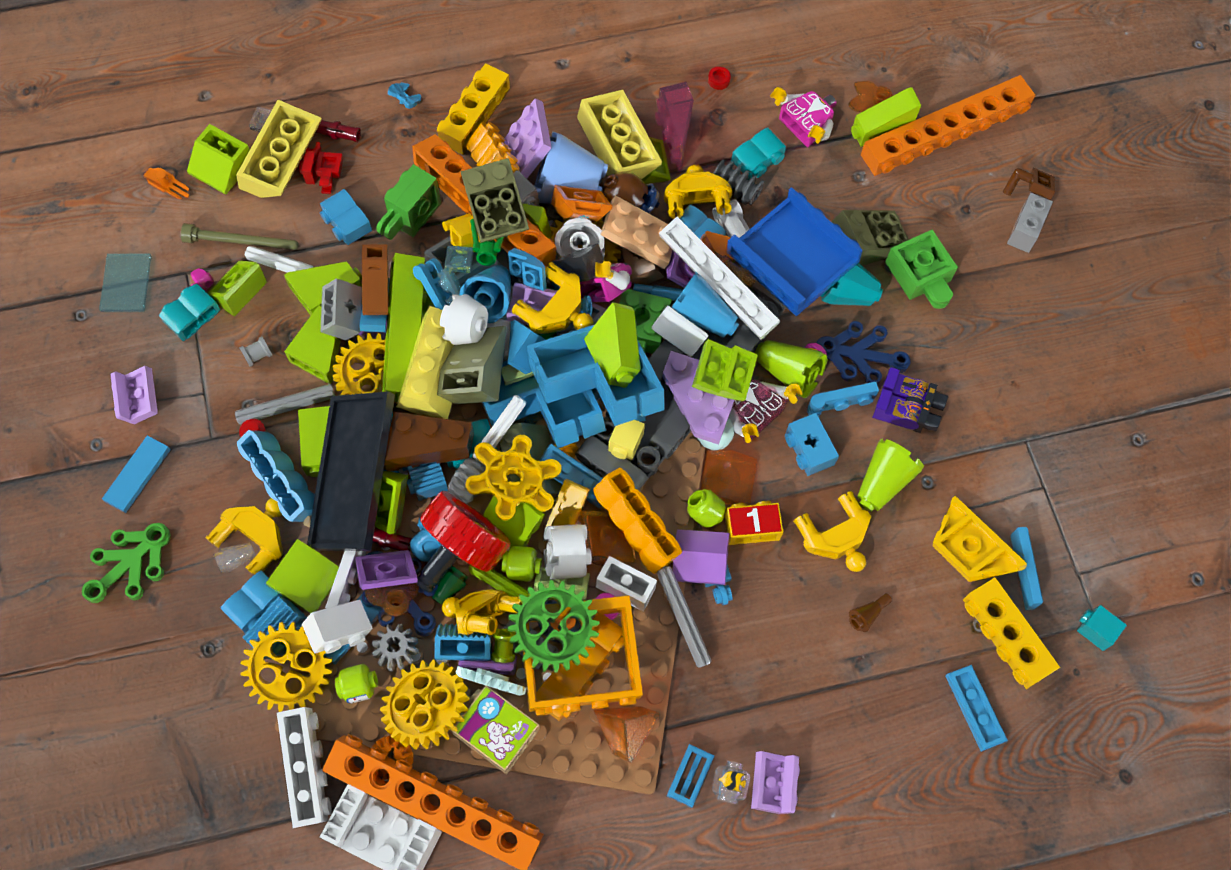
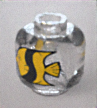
[711,761,751,805]

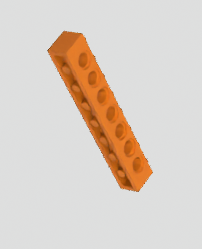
[861,75,1035,176]
[412,134,556,268]
[322,734,544,870]

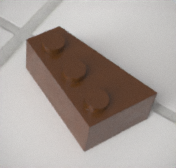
[385,412,474,471]

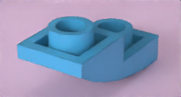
[508,248,546,291]

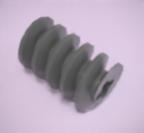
[713,160,765,205]

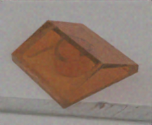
[701,450,757,506]
[580,510,636,566]

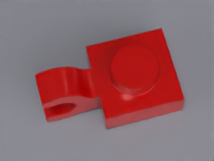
[299,142,322,185]
[315,152,344,194]

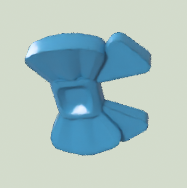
[388,83,421,109]

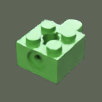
[376,164,441,240]
[885,230,958,309]
[619,289,672,354]

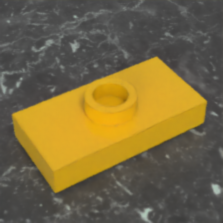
[546,479,590,526]

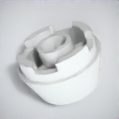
[440,294,488,345]

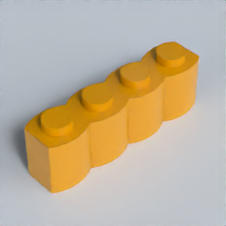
[465,121,520,173]
[593,468,682,574]
[536,614,624,722]

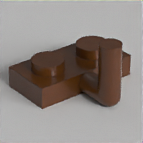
[1003,167,1055,200]

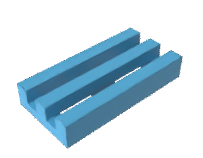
[667,744,714,808]

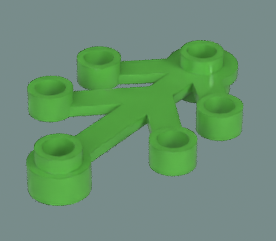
[82,523,171,603]

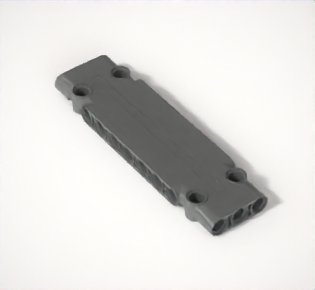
[575,261,786,491]

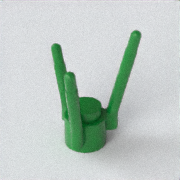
[470,219,504,266]

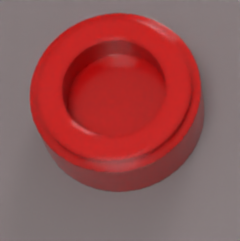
[708,66,731,90]

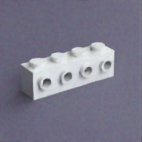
[277,707,331,828]

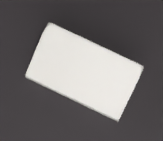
[652,305,709,357]

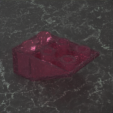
[655,82,694,171]

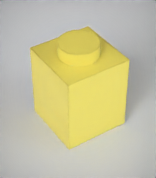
[608,420,645,460]

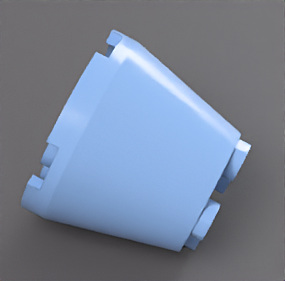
[534,131,608,204]

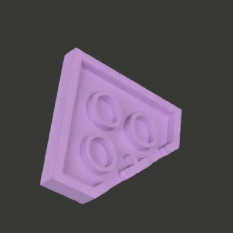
[662,351,734,445]

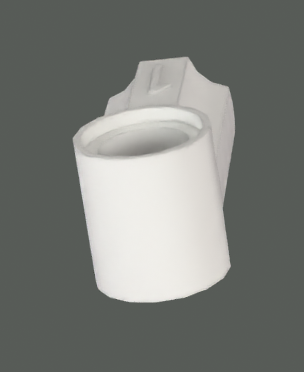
[712,199,749,238]

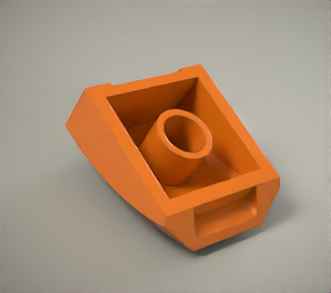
[551,185,612,222]

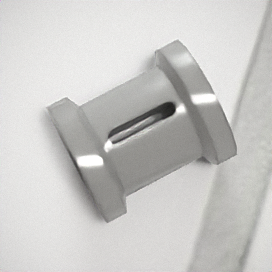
[239,336,273,367]

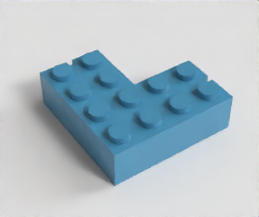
[527,325,664,426]
[482,360,606,448]

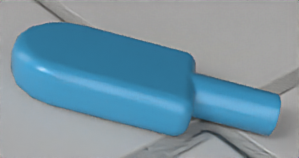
[633,283,684,301]

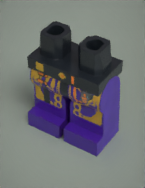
[872,367,948,433]

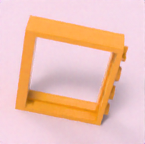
[523,596,643,716]

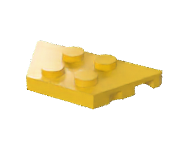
[933,496,1027,582]

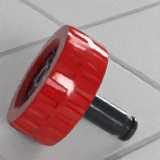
[416,491,511,593]

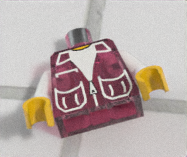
[729,379,803,443]

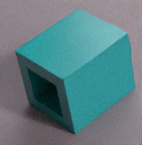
[1077,605,1127,651]

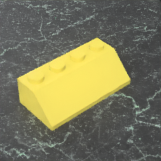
[577,90,662,179]
[236,100,322,198]
[396,306,454,419]

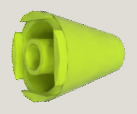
[755,340,827,398]
[857,438,924,512]

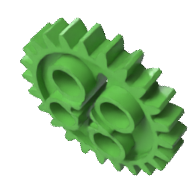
[508,580,600,673]

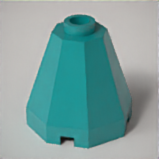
[820,263,883,306]

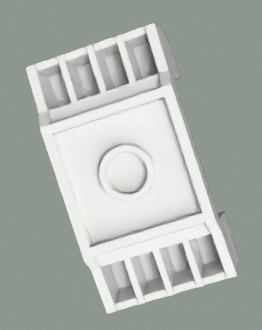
[320,784,442,870]

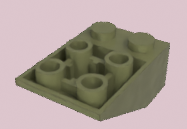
[460,158,529,243]
[831,210,909,266]
[437,326,507,404]

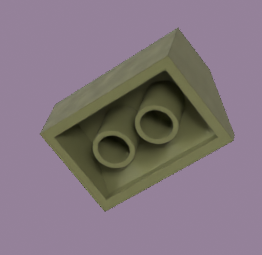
[498,423,563,500]

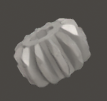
[448,458,486,503]
[372,624,419,671]

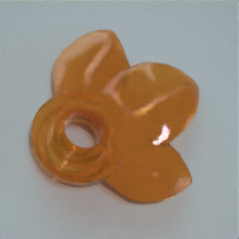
[848,81,893,113]
[365,583,419,616]

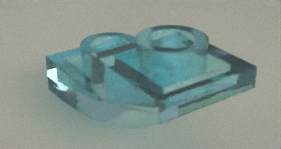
[437,267,461,306]

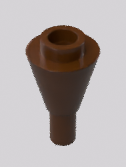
[849,593,892,632]

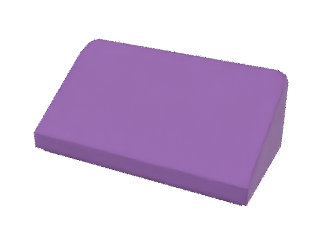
[458,652,517,675]

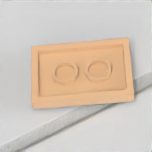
[600,195,673,269]

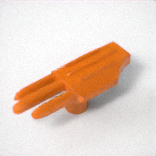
[143,168,189,199]

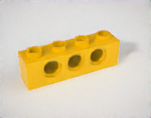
[437,63,510,155]
[963,577,1060,689]

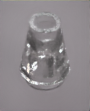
[213,542,256,573]

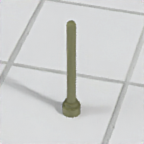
[181,223,299,250]

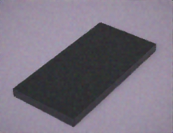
[307,392,395,551]

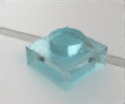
[445,245,473,273]

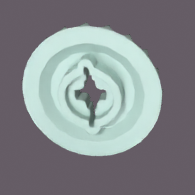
[456,666,527,696]

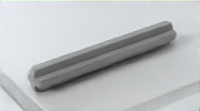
[235,384,335,425]
[657,566,711,668]

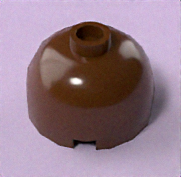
[601,171,648,208]

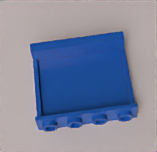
[727,187,863,316]

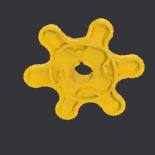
[465,435,562,521]

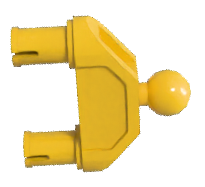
[664,164,732,219]
[512,262,594,334]
[793,491,871,572]
[205,498,283,575]
[442,589,522,635]

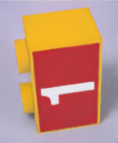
[725,501,783,545]

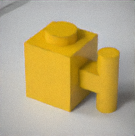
[442,213,481,256]

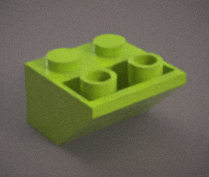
[187,124,250,195]

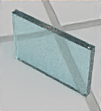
[99,254,152,312]

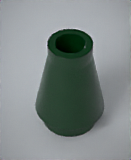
[432,566,469,604]

